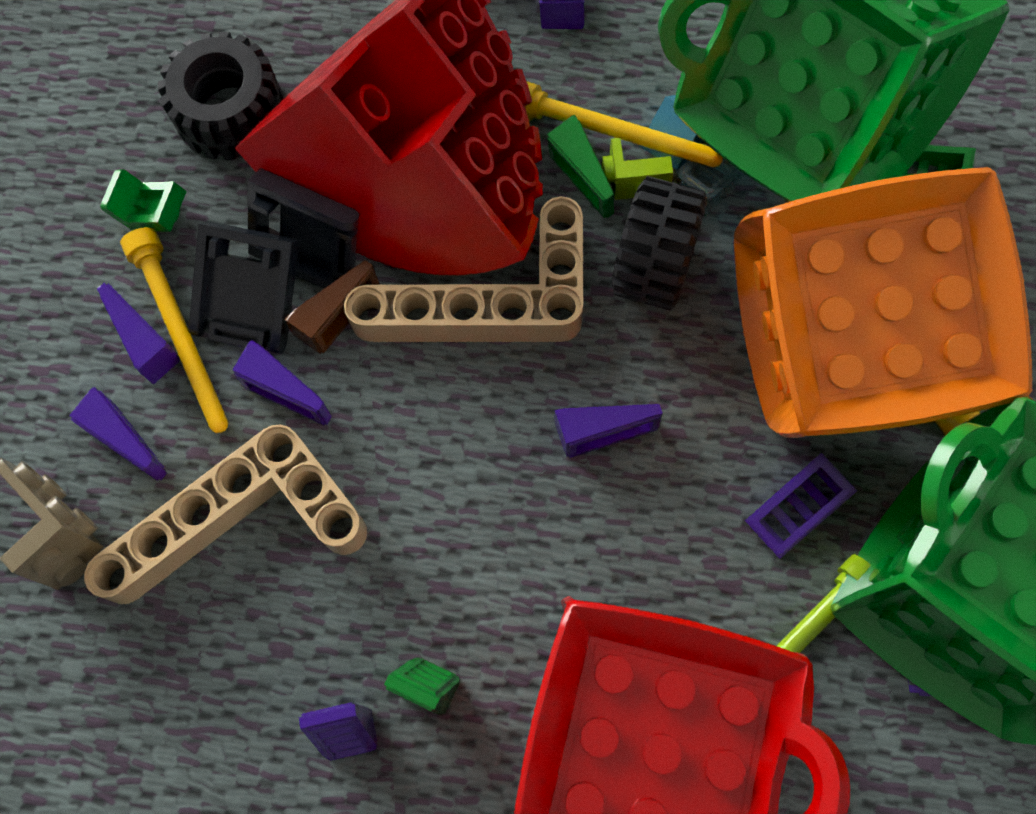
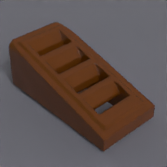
[284,260,380,354]

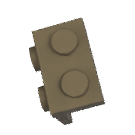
[0,457,104,590]

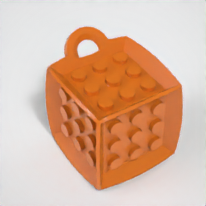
[734,167,1035,438]

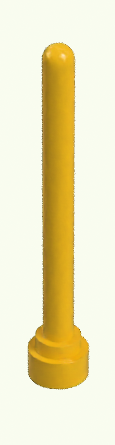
[525,82,723,167]
[120,227,228,433]

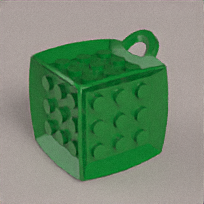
[658,0,1009,202]
[831,397,1036,745]

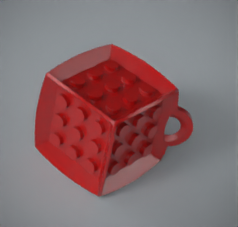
[514,596,850,814]

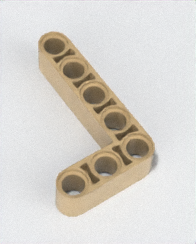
[344,196,583,342]
[84,424,367,604]

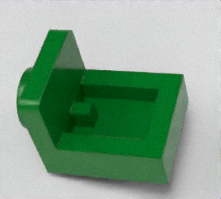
[100,169,187,232]

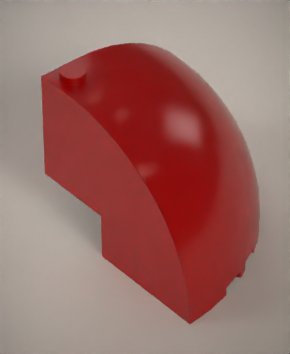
[235,0,543,275]

